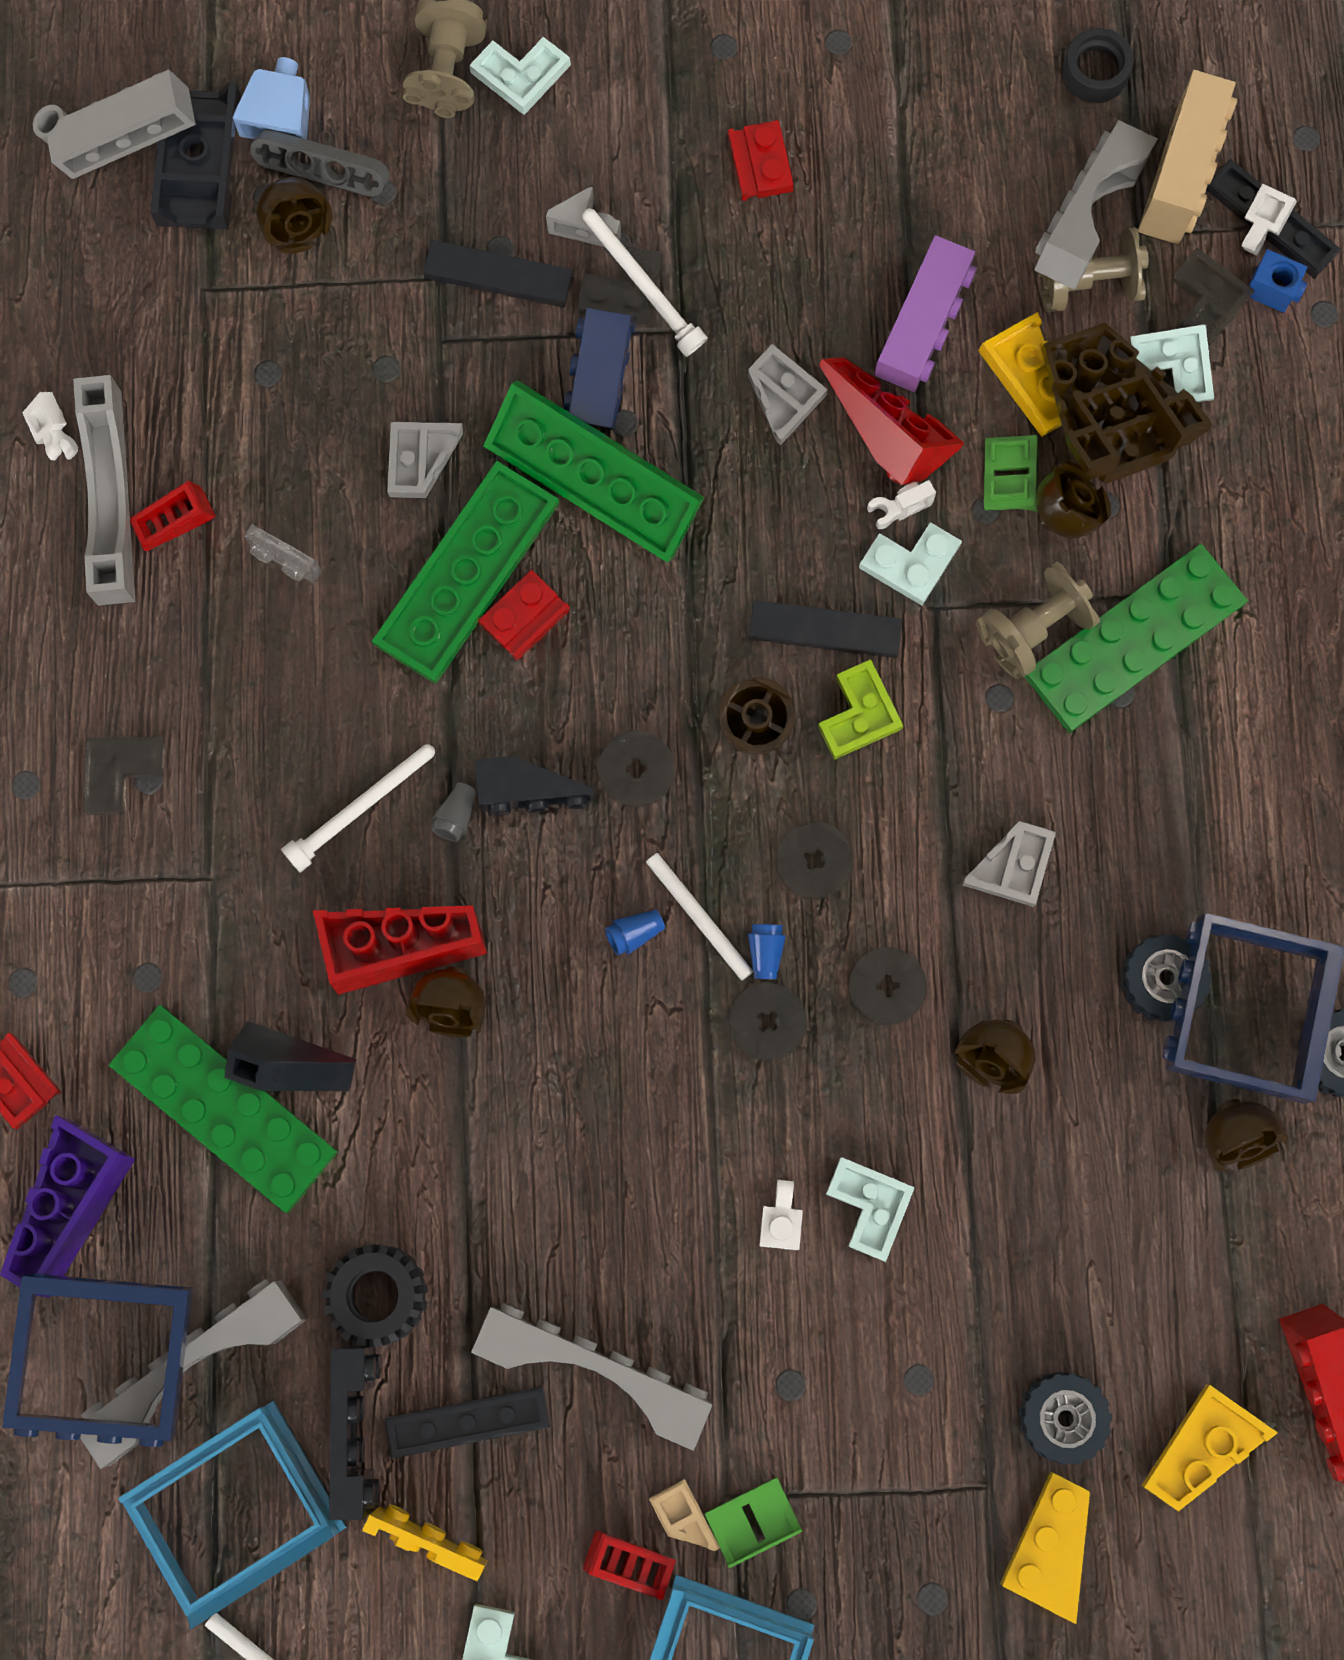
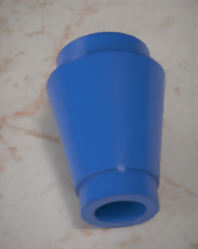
[605,909,665,955]
[748,924,786,979]

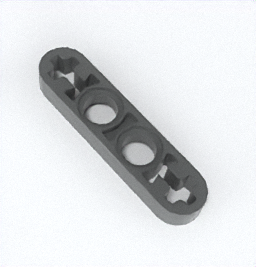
[250,129,390,197]

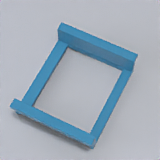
[118,1401,347,1629]
[649,1574,814,1660]

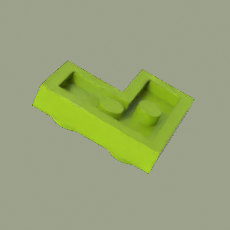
[818,659,903,760]

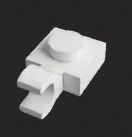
[1241,184,1297,256]
[22,392,78,460]
[867,480,936,529]
[759,1179,803,1250]

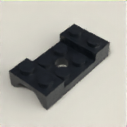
[150,82,242,230]
[329,1346,382,1520]

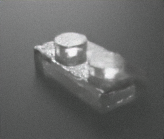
[244,524,322,584]

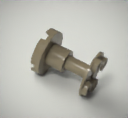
[403,0,487,118]
[1037,227,1149,312]
[976,561,1100,679]

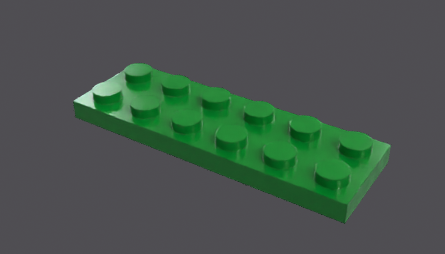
[483,380,705,563]
[372,461,559,684]
[1025,544,1248,734]
[108,1005,339,1214]

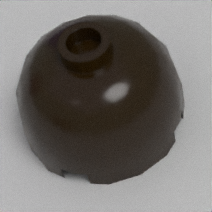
[256,177,333,253]
[1036,461,1111,539]
[718,677,795,756]
[406,966,486,1038]
[955,1019,1036,1094]
[1205,1099,1289,1172]

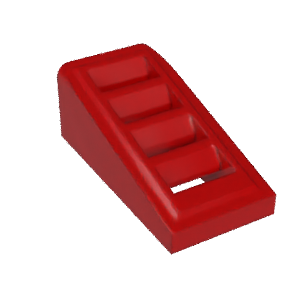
[130,480,215,551]
[583,1530,676,1600]

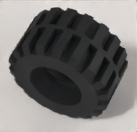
[322,1244,428,1347]

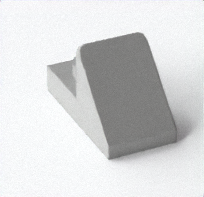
[546,187,621,247]

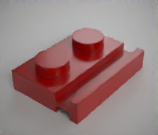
[728,120,794,201]
[478,569,570,661]
[0,1032,62,1130]

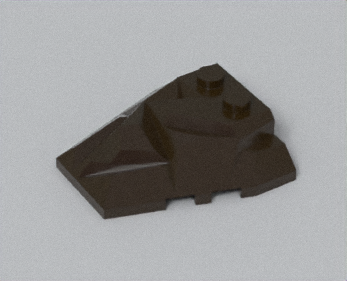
[1041,323,1212,484]

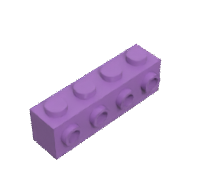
[874,235,977,393]

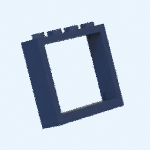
[1162,913,1344,1104]
[2,1273,193,1447]

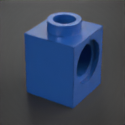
[1244,249,1308,313]

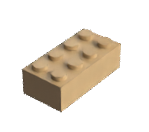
[1138,70,1238,245]

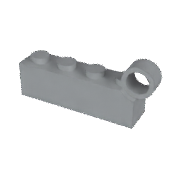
[33,69,196,179]

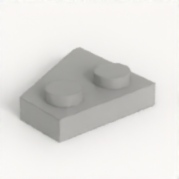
[747,344,828,445]
[387,422,463,498]
[963,821,1056,907]

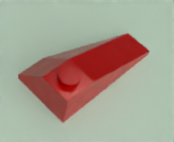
[819,357,964,485]

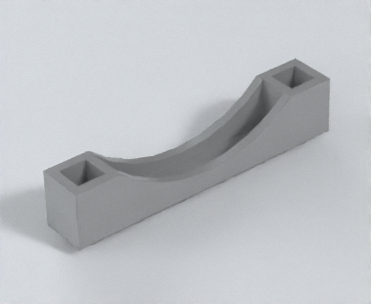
[1035,120,1158,290]
[73,375,135,606]
[81,1279,308,1469]
[471,1303,713,1451]

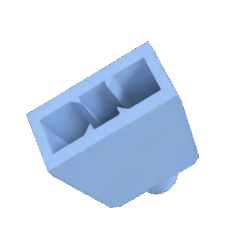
[233,57,310,140]

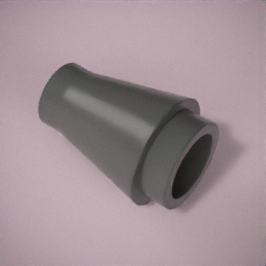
[431,782,477,842]

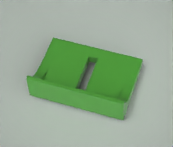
[984,435,1039,513]
[704,1477,803,1568]

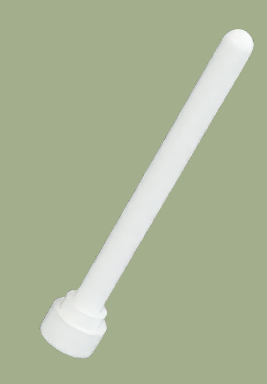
[582,208,708,357]
[281,744,435,873]

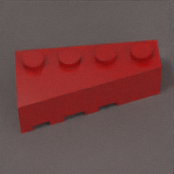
[313,905,488,995]
[1279,1304,1344,1484]

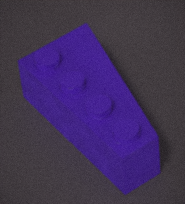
[0,1115,135,1298]

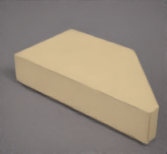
[649,1478,720,1551]

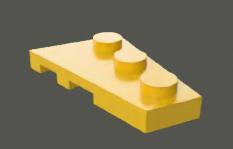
[978,312,1062,437]
[1141,1384,1278,1511]
[1000,1472,1090,1624]
[362,1504,488,1581]

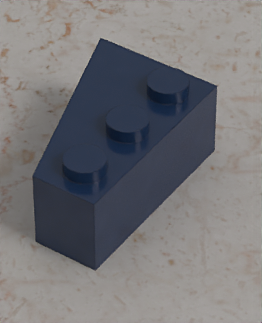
[564,308,636,430]

